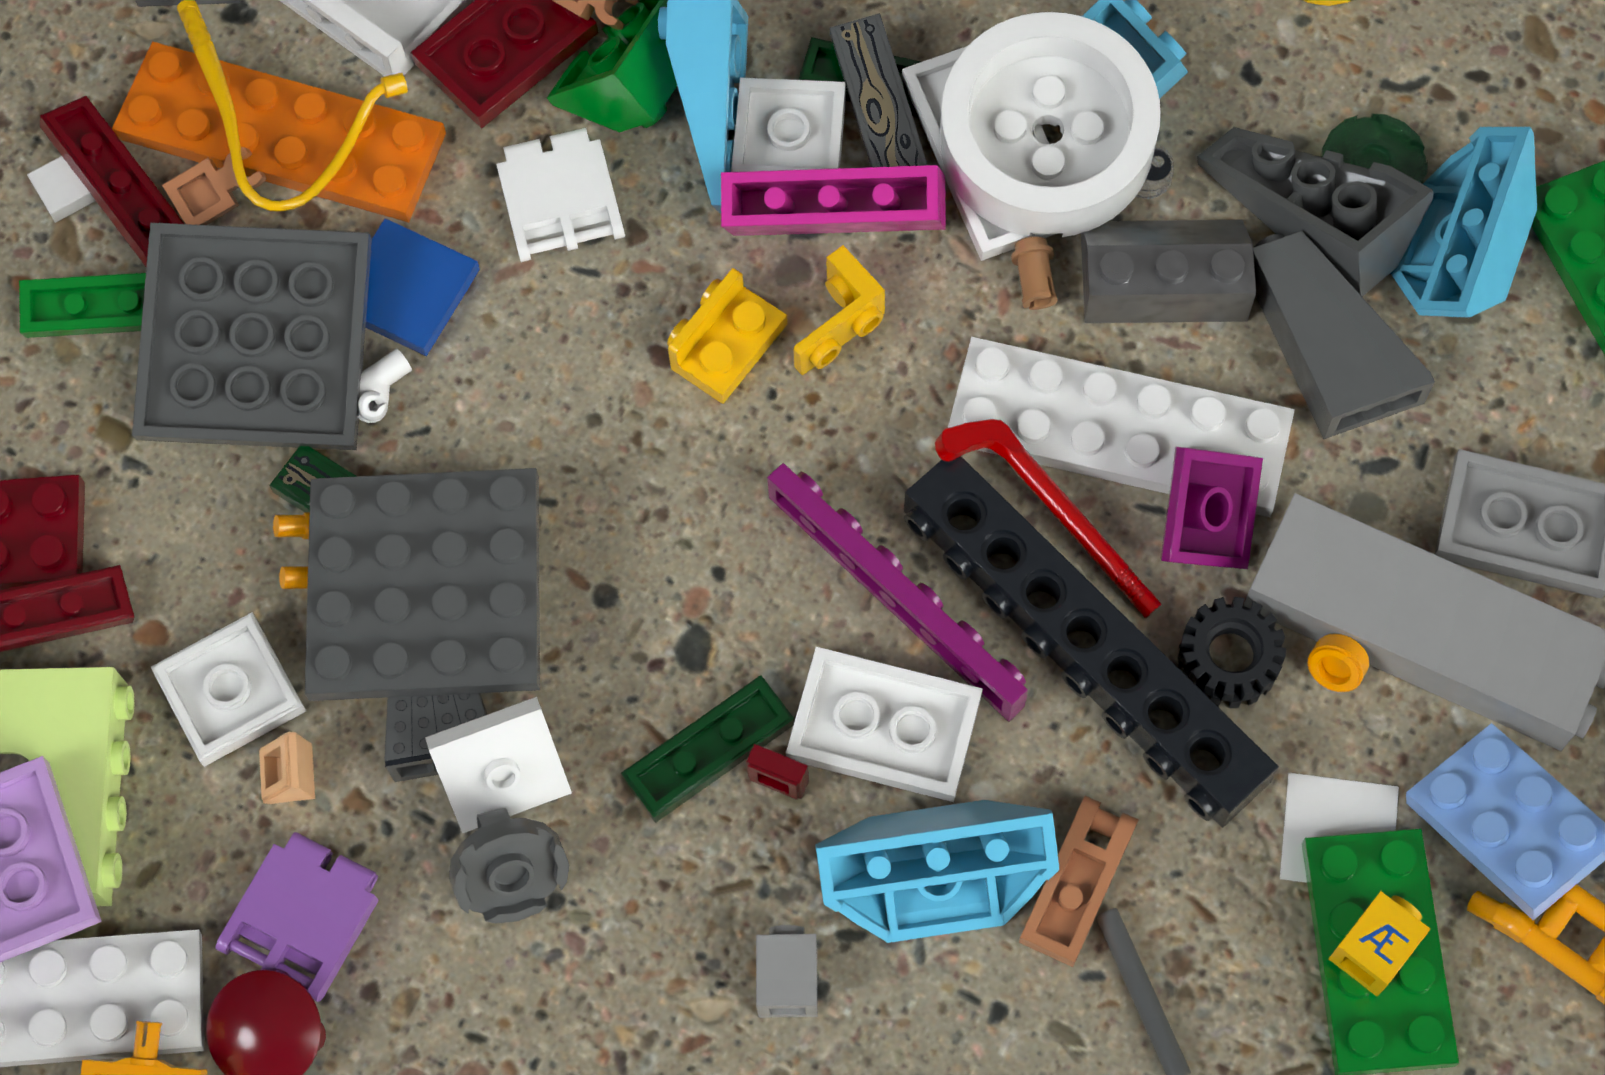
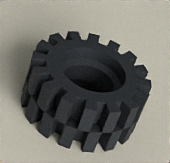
[1177,597,1286,708]

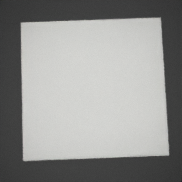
[1280,773,1399,883]

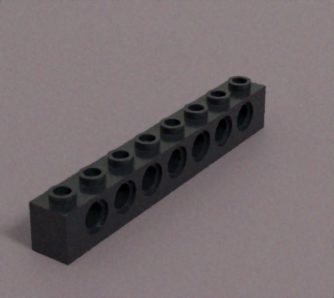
[904,456,1279,828]

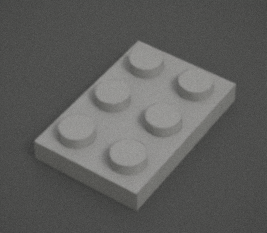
[1434,449,1605,599]

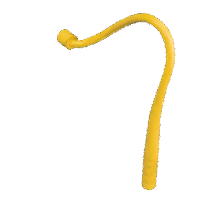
[177,0,408,211]

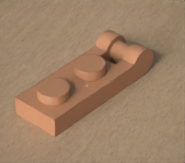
[1019,796,1139,967]

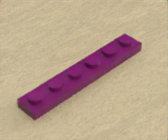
[767,463,1028,722]

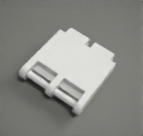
[496,128,625,262]

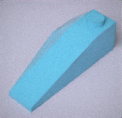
[658,0,748,214]

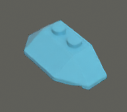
[1390,127,1537,317]
[815,800,1059,943]

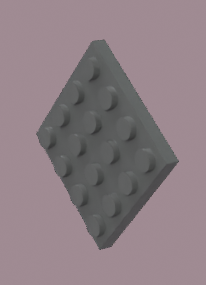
[132,223,372,450]
[305,468,540,701]

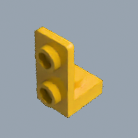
[793,245,885,375]

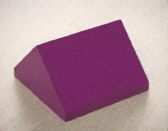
[1160,447,1263,569]

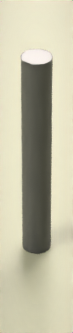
[1096,908,1191,1075]

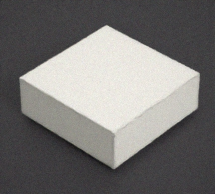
[27,156,96,223]

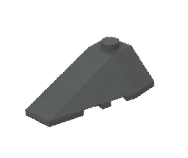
[1197,127,1433,297]

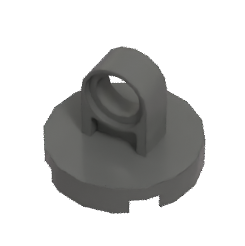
[449,808,569,924]

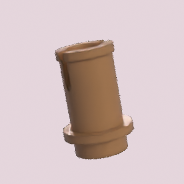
[1011,237,1058,310]

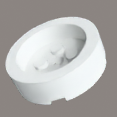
[940,12,1161,237]

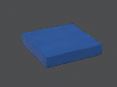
[366,218,480,357]

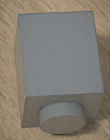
[756,925,818,1018]

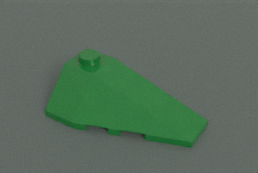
[547,0,677,133]

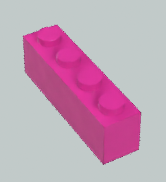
[721,165,946,236]

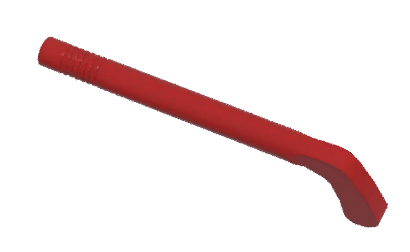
[935,419,1162,619]

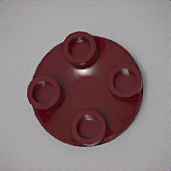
[206,969,326,1075]

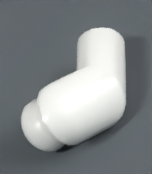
[357,348,412,423]

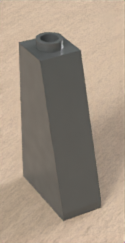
[1253,231,1435,439]

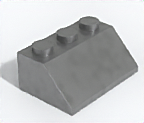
[1081,220,1256,323]

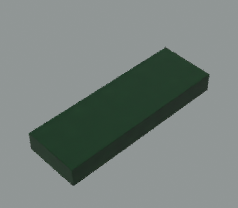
[621,675,795,823]

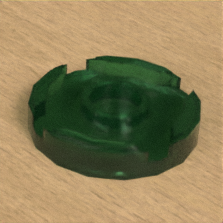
[1320,114,1428,184]

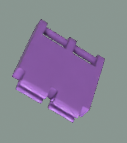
[215,832,379,1002]

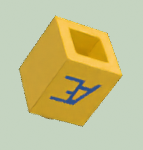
[1329,891,1430,997]

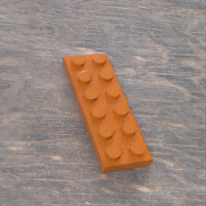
[112,41,446,223]

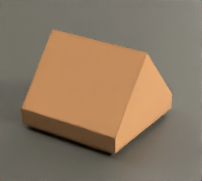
[259,732,315,804]

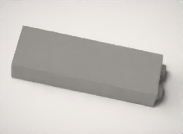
[1243,493,1605,751]

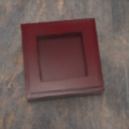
[746,744,809,800]

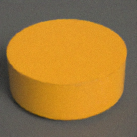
[1307,634,1369,692]

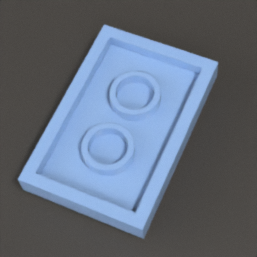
[1406,723,1605,920]

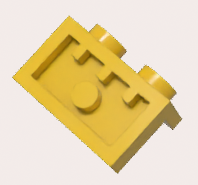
[667,268,788,404]

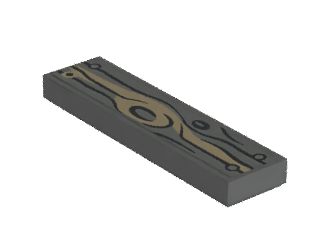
[829,13,928,167]

